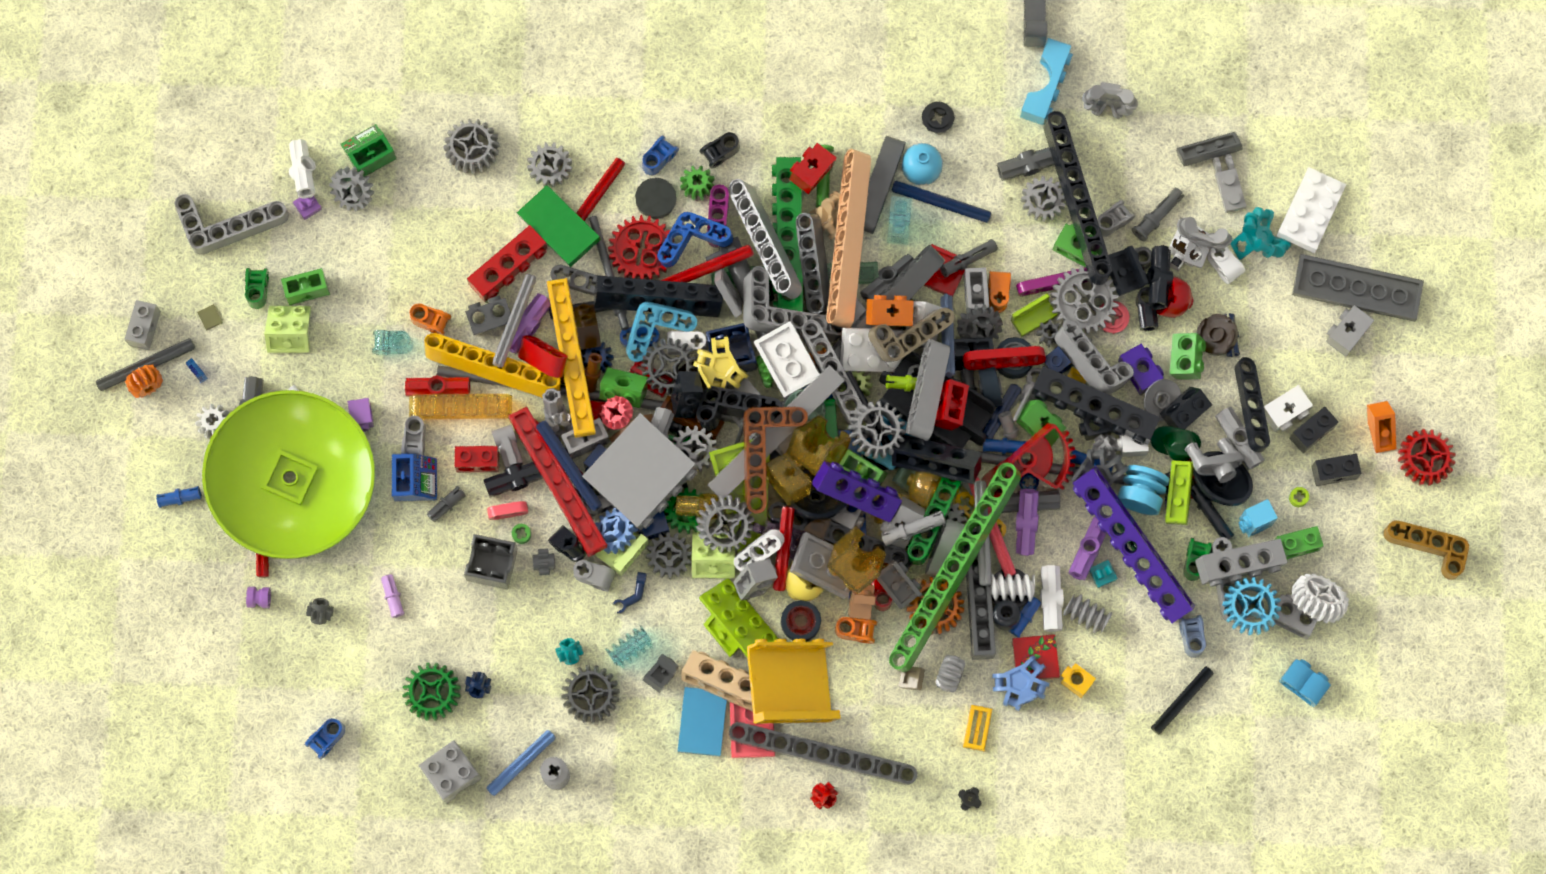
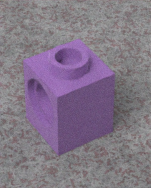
[347,398,374,432]

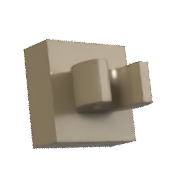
[899,667,925,691]

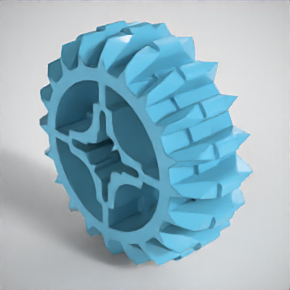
[1222,577,1281,636]

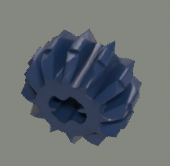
[580,342,614,374]

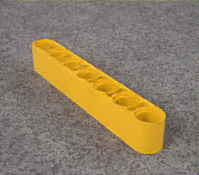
[424,333,561,398]

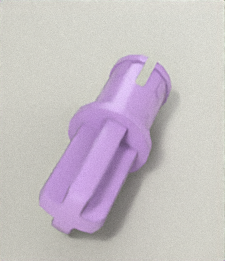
[381,574,405,618]

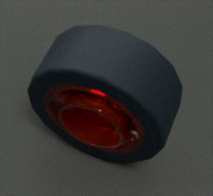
[780,600,821,641]

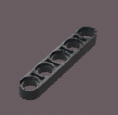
[1234,357,1270,453]

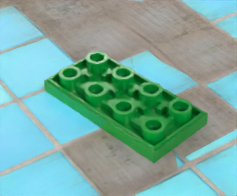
[517,185,601,267]

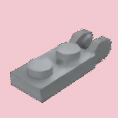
[1213,154,1246,213]

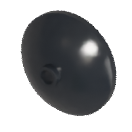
[1193,451,1253,506]
[785,464,847,520]

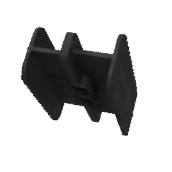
[879,351,995,448]

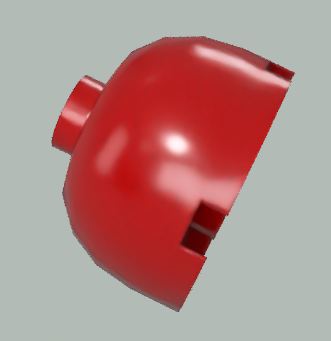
[1157,276,1194,318]

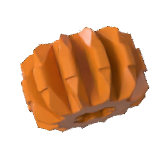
[125,365,163,398]

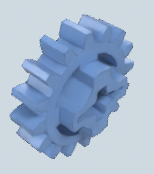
[595,508,638,554]

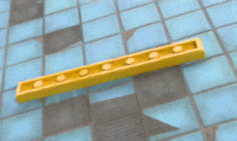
[547,278,596,438]

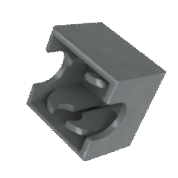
[464,534,518,590]

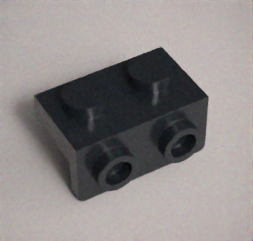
[1109,245,1148,296]

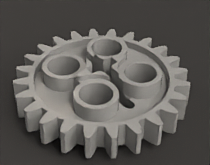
[1050,266,1119,334]

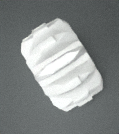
[195,404,229,439]

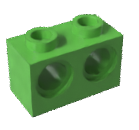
[1170,333,1206,380]
[1274,526,1324,559]

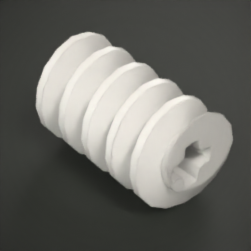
[991,574,1035,602]

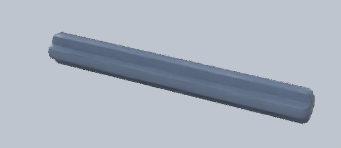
[940,294,955,378]

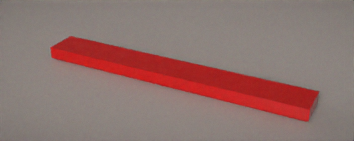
[508,407,608,557]

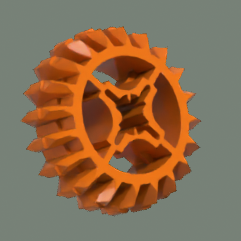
[907,577,964,635]

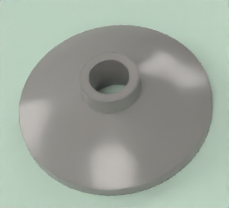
[1144,379,1181,421]

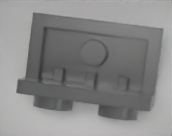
[873,560,922,610]

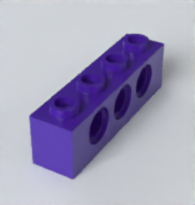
[812,461,902,523]

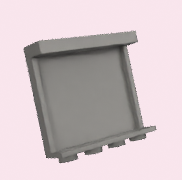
[582,413,699,530]

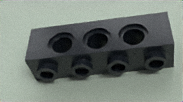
[892,435,982,484]

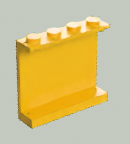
[747,639,841,724]

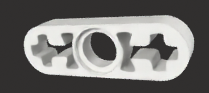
[734,529,784,571]

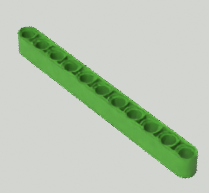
[889,463,1021,672]

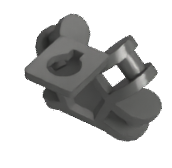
[1071,447,1129,498]

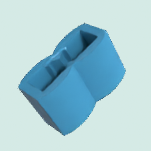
[1279,659,1331,707]

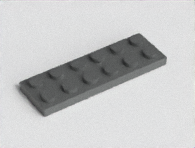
[1292,254,1424,322]

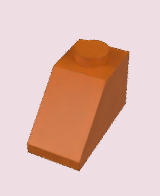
[1367,401,1396,453]

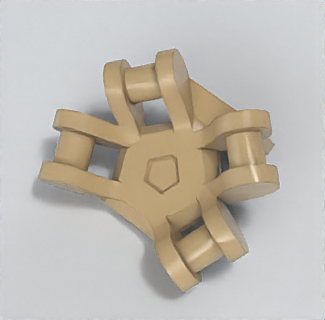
[809,191,840,240]

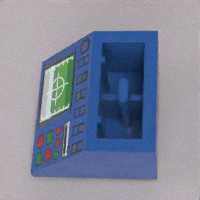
[392,454,437,502]

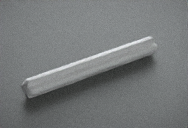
[493,274,536,368]
[974,481,992,586]

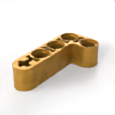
[1384,520,1469,580]

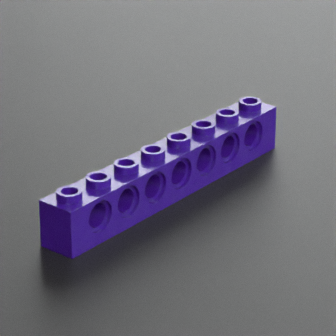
[1072,466,1195,623]

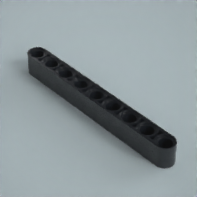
[1043,111,1112,285]

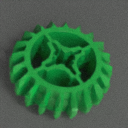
[402,662,461,721]

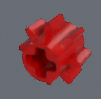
[810,782,838,810]

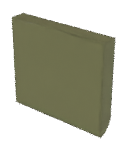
[197,304,223,331]

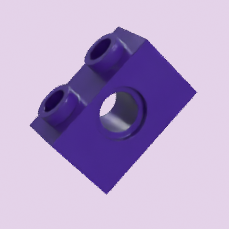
[1118,343,1164,395]

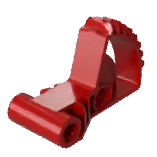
[981,423,1076,497]

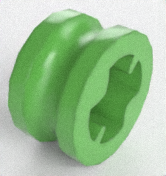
[512,523,531,544]

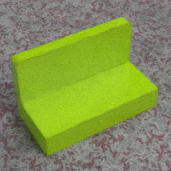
[1011,293,1058,337]

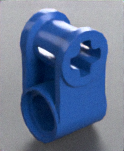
[642,135,679,176]
[304,718,345,760]

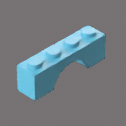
[1020,38,1073,125]

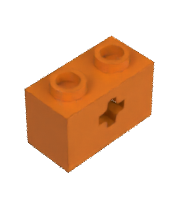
[866,295,914,326]

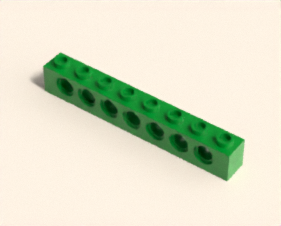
[772,157,803,312]

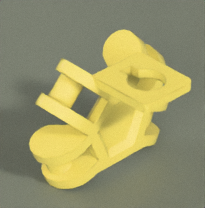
[693,337,749,389]

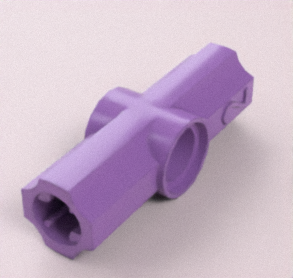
[509,293,551,354]
[1016,489,1039,556]
[1068,516,1107,580]

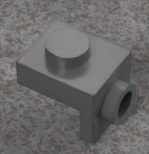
[643,654,679,693]

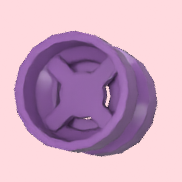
[246,586,271,609]

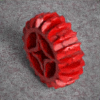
[1398,429,1456,486]

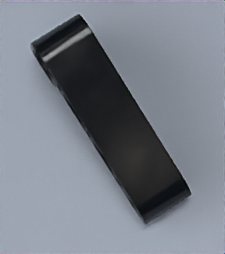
[696,386,783,431]

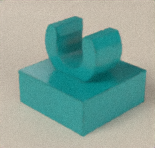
[1089,560,1118,588]

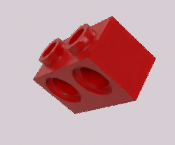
[454,446,499,473]

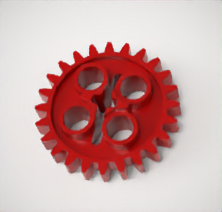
[608,215,675,280]

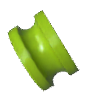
[1289,487,1309,508]

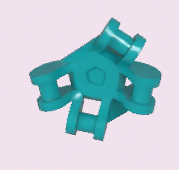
[1230,207,1291,260]

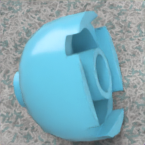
[902,143,943,185]

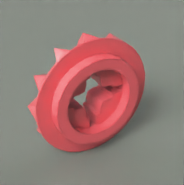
[1098,301,1130,334]
[599,396,633,430]

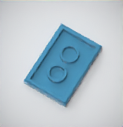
[678,687,727,757]

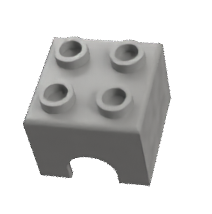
[418,740,481,804]

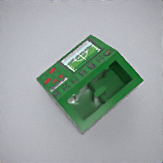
[340,124,397,177]

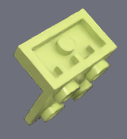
[264,305,311,353]
[692,530,735,578]
[594,532,649,576]

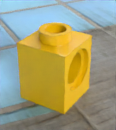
[1061,663,1096,699]

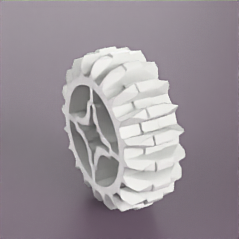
[1291,573,1349,623]

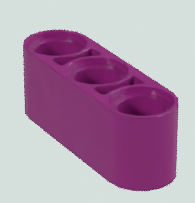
[707,184,729,248]

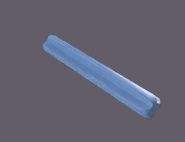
[487,730,556,796]

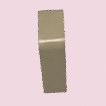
[868,308,954,362]

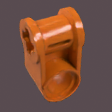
[988,271,1011,313]
[409,303,452,336]
[835,617,877,644]

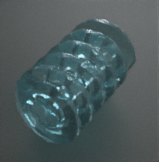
[605,624,653,669]

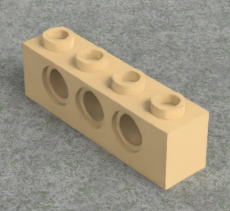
[681,650,753,712]

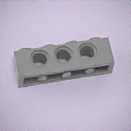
[1195,538,1288,587]

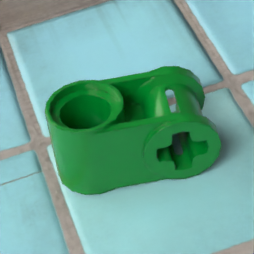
[245,268,269,309]
[1183,537,1212,581]

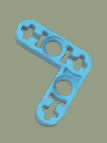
[626,302,698,362]

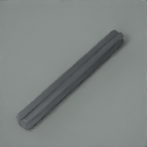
[96,338,195,391]

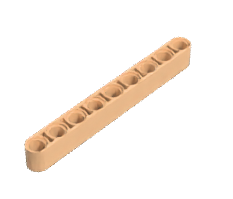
[826,149,871,328]

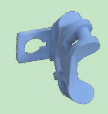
[992,655,1050,711]

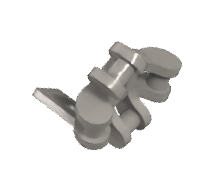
[1082,82,1138,119]
[1177,217,1232,268]

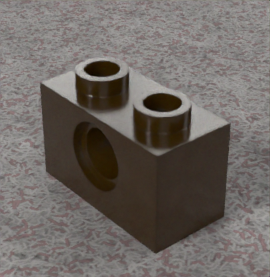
[573,304,601,350]

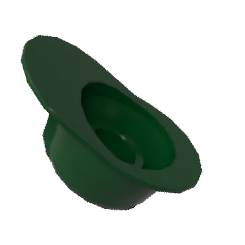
[1150,426,1201,461]

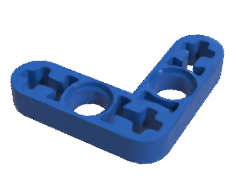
[657,212,733,268]

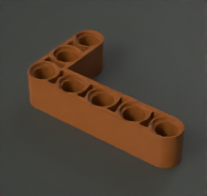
[743,406,808,514]

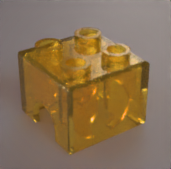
[786,415,852,475]
[827,526,886,594]

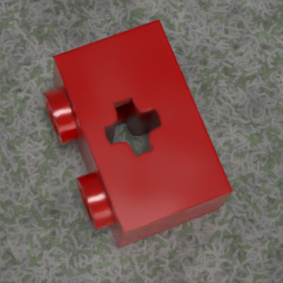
[789,143,837,195]
[934,379,969,431]

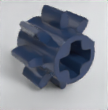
[465,672,491,698]

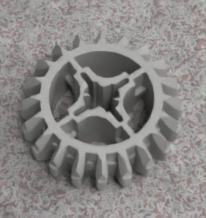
[443,118,500,174]
[848,401,906,459]
[696,495,754,553]

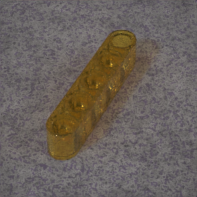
[409,394,512,420]

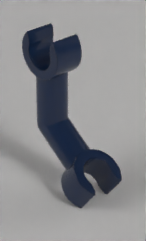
[613,572,647,614]

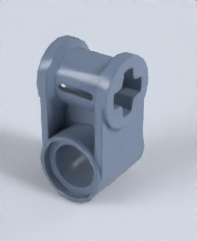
[1179,615,1206,658]

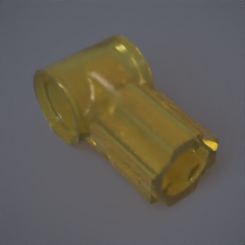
[676,493,718,520]

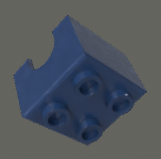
[706,323,757,379]

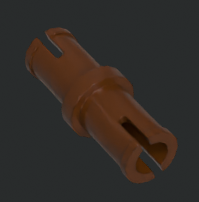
[584,353,602,393]

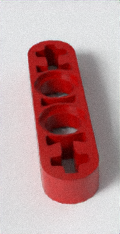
[963,346,1046,370]

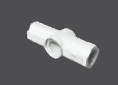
[289,139,316,199]
[1040,565,1063,632]

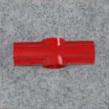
[405,375,470,399]

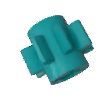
[555,638,584,665]

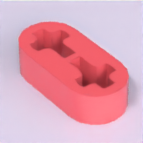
[487,501,529,520]

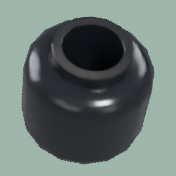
[993,600,1021,631]

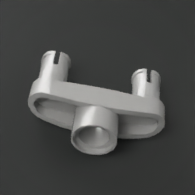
[1185,437,1244,483]

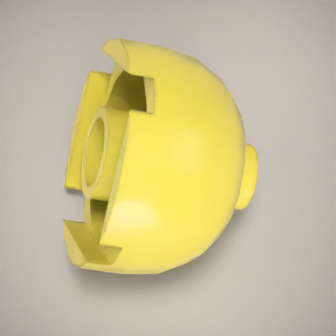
[785,561,824,601]

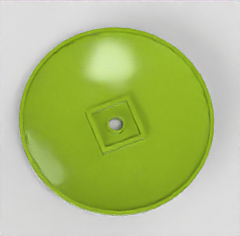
[202,390,375,559]

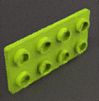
[699,578,779,658]

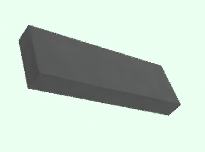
[1176,132,1242,167]

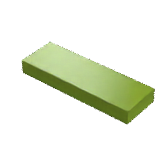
[1165,460,1194,525]

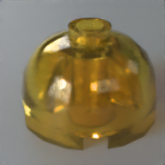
[906,471,942,510]

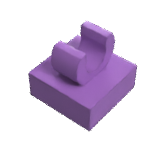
[293,196,322,220]

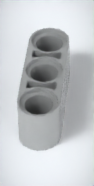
[925,518,965,577]

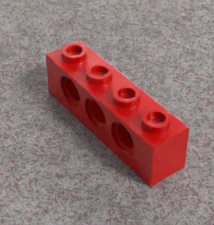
[467,225,548,302]

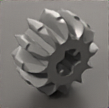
[936,655,965,693]

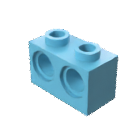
[1238,499,1278,537]

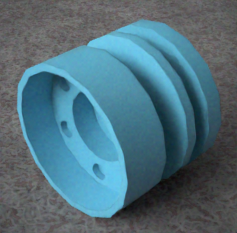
[1118,465,1169,515]

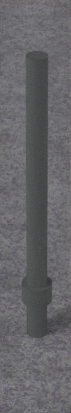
[589,216,629,330]

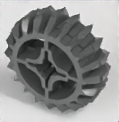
[641,338,698,395]
[561,665,620,723]

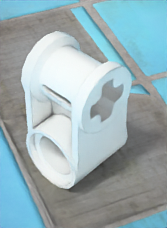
[1207,247,1245,284]
[667,331,707,355]

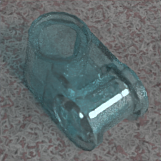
[372,330,413,355]

